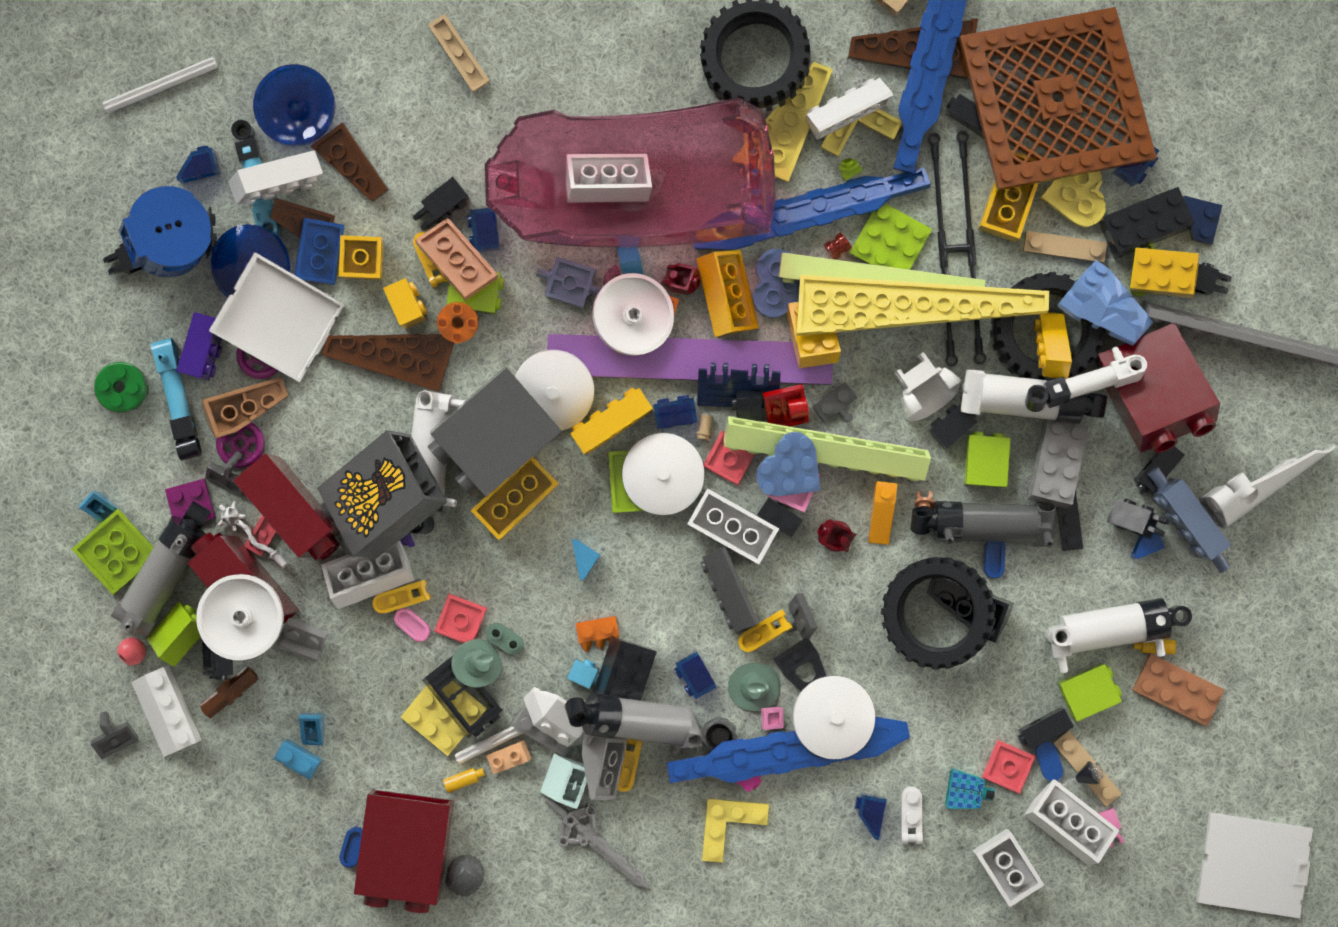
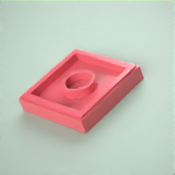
[703,431,755,486]
[434,593,487,643]
[982,740,1036,794]

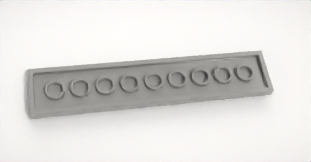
[1143,301,1338,368]

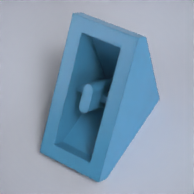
[617,242,643,275]
[78,491,118,523]
[572,539,600,580]
[299,712,325,745]

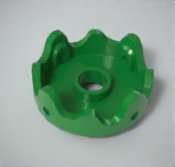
[94,362,149,413]

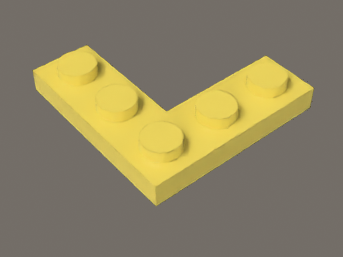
[821,109,902,157]
[702,798,769,863]

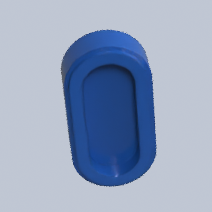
[983,542,1006,579]
[1035,741,1063,781]
[339,827,363,868]

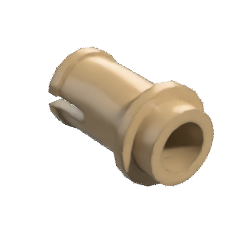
[696,414,713,441]

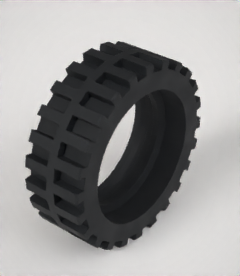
[700,0,811,113]
[990,272,1106,381]
[881,557,996,670]

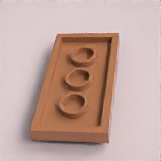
[415,218,498,301]
[1132,653,1225,726]

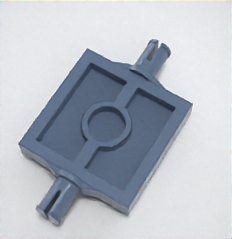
[536,257,601,308]

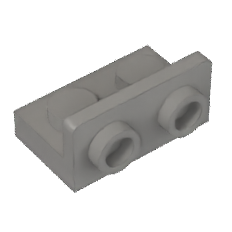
[278,618,327,662]

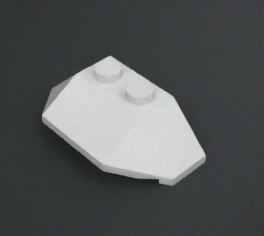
[524,687,585,747]

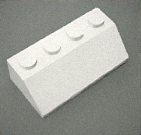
[805,78,893,140]
[566,154,652,203]
[321,540,415,609]
[131,666,202,757]
[1024,779,1119,866]

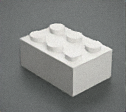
[972,829,1044,907]

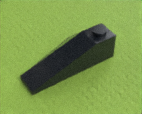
[927,578,1014,643]

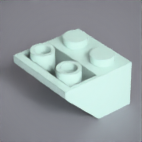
[540,753,587,809]

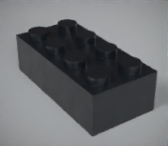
[1099,187,1195,259]
[593,636,657,701]

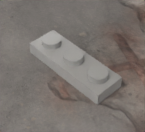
[512,708,571,757]

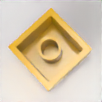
[339,235,384,280]
[383,278,428,330]

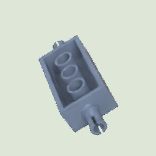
[1148,467,1231,573]

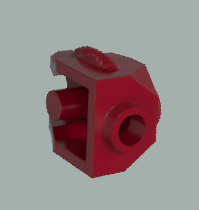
[661,263,701,296]
[817,519,857,552]

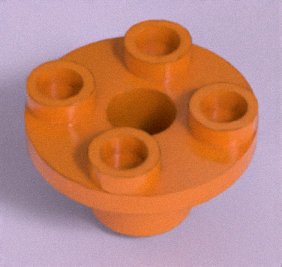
[437,302,478,344]

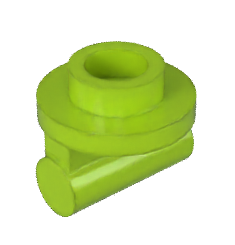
[839,158,862,181]

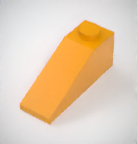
[868,481,897,545]

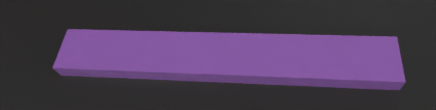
[547,334,833,385]

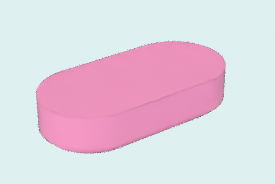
[394,608,430,642]

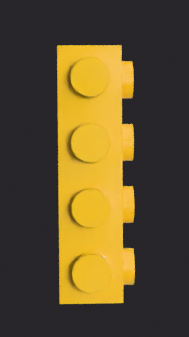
[1033,312,1072,379]

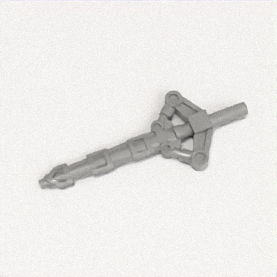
[545,797,649,890]

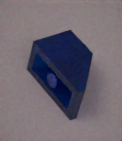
[176,146,221,184]
[854,792,887,840]

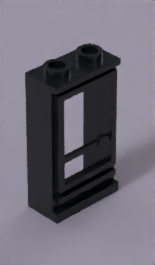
[202,640,233,680]
[422,656,503,738]

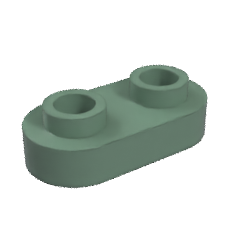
[486,623,524,655]

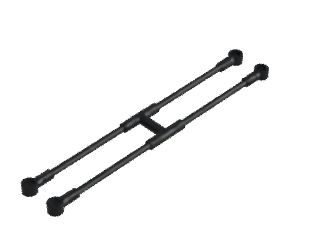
[928,131,986,367]

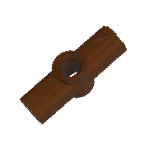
[199,666,259,719]

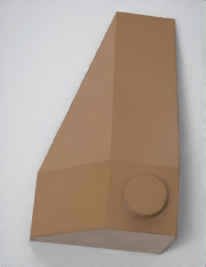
[201,377,288,439]

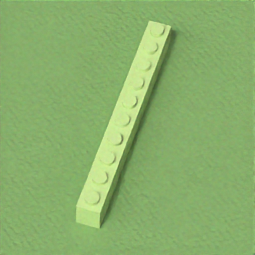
[778,253,986,287]
[724,416,931,481]

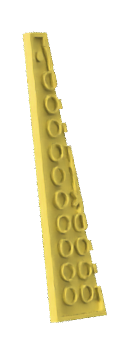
[796,275,1049,336]

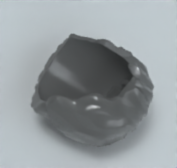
[701,717,737,751]
[445,855,484,897]

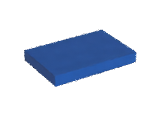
[294,218,345,285]

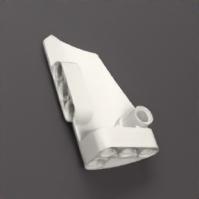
[1200,445,1336,529]

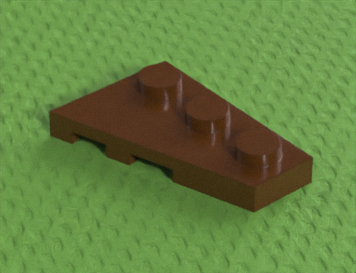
[269,198,335,238]

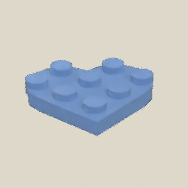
[753,249,800,318]
[756,432,820,496]

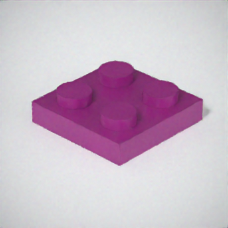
[165,479,216,520]

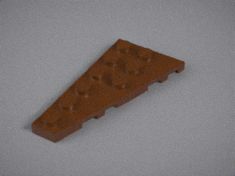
[848,18,978,79]
[322,334,455,392]

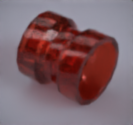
[824,232,852,260]

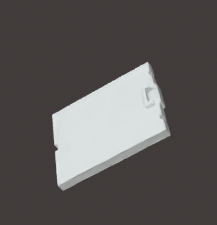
[209,252,344,382]
[1197,812,1313,918]

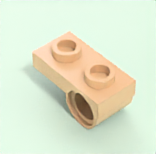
[486,740,532,774]

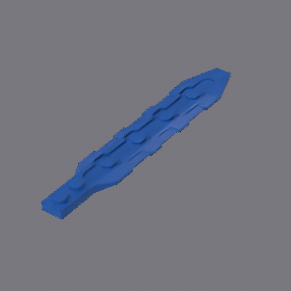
[893,0,967,174]
[691,167,930,251]
[666,716,910,783]

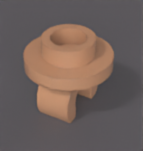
[914,491,935,510]

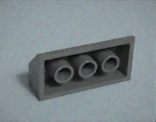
[700,547,759,632]

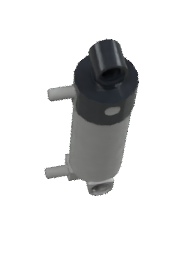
[111,501,211,637]
[564,693,703,756]

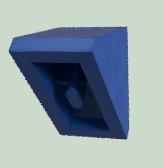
[1131,527,1165,559]

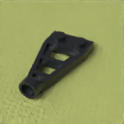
[773,639,826,691]

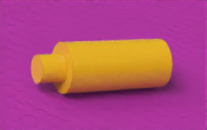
[1133,639,1176,655]
[443,768,485,793]

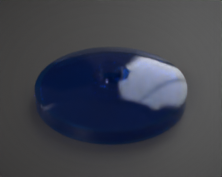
[253,64,336,146]
[211,224,290,298]

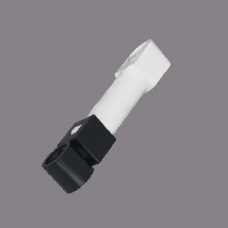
[1025,347,1147,412]

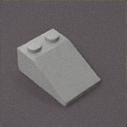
[582,734,628,800]

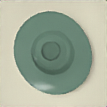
[451,639,501,688]
[728,663,780,711]

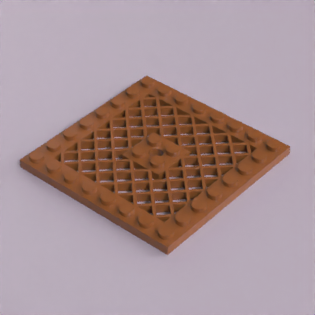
[959,7,1157,191]

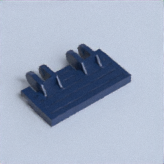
[697,362,781,408]

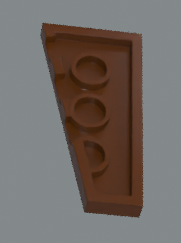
[310,123,389,202]

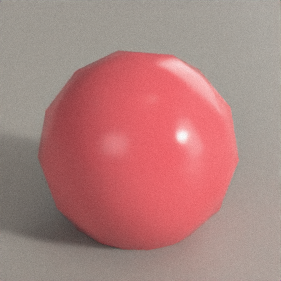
[117,637,147,666]

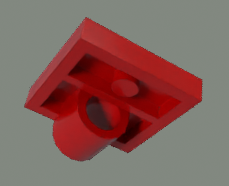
[762,384,809,427]

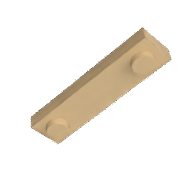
[428,14,490,93]
[1023,231,1107,263]
[1052,730,1122,807]

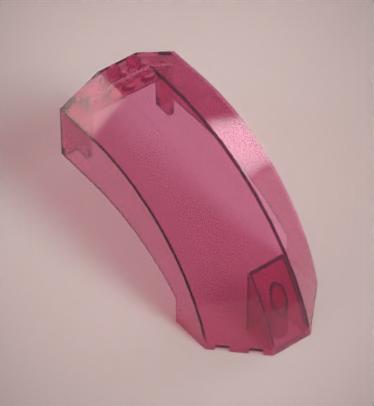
[484,98,776,248]

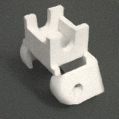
[894,352,962,422]

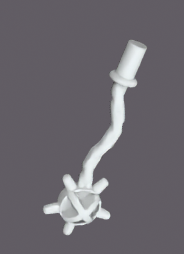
[218,501,288,568]

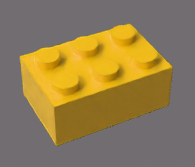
[1130,248,1199,298]
[787,302,841,369]

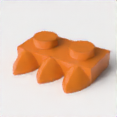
[575,616,619,653]

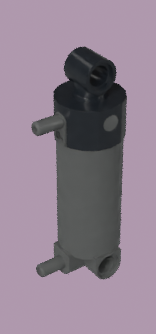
[910,501,1056,547]

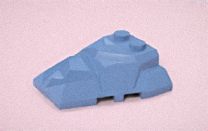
[1057,260,1153,346]

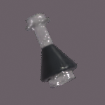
[1057,761,1104,790]

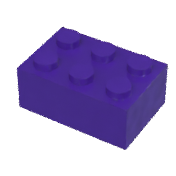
[177,312,222,381]

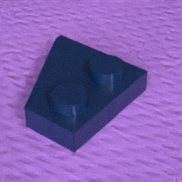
[1183,196,1222,245]

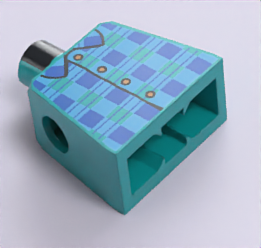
[945,767,995,809]

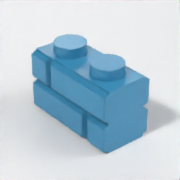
[274,739,323,779]

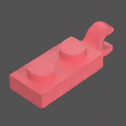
[244,515,277,557]

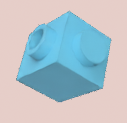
[567,659,599,689]

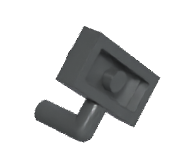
[812,382,857,423]
[205,451,244,498]
[775,593,818,639]
[91,711,138,760]

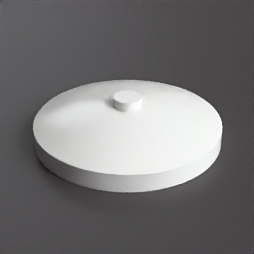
[592,273,674,356]
[515,350,594,430]
[622,433,704,515]
[197,574,284,660]
[792,676,875,759]

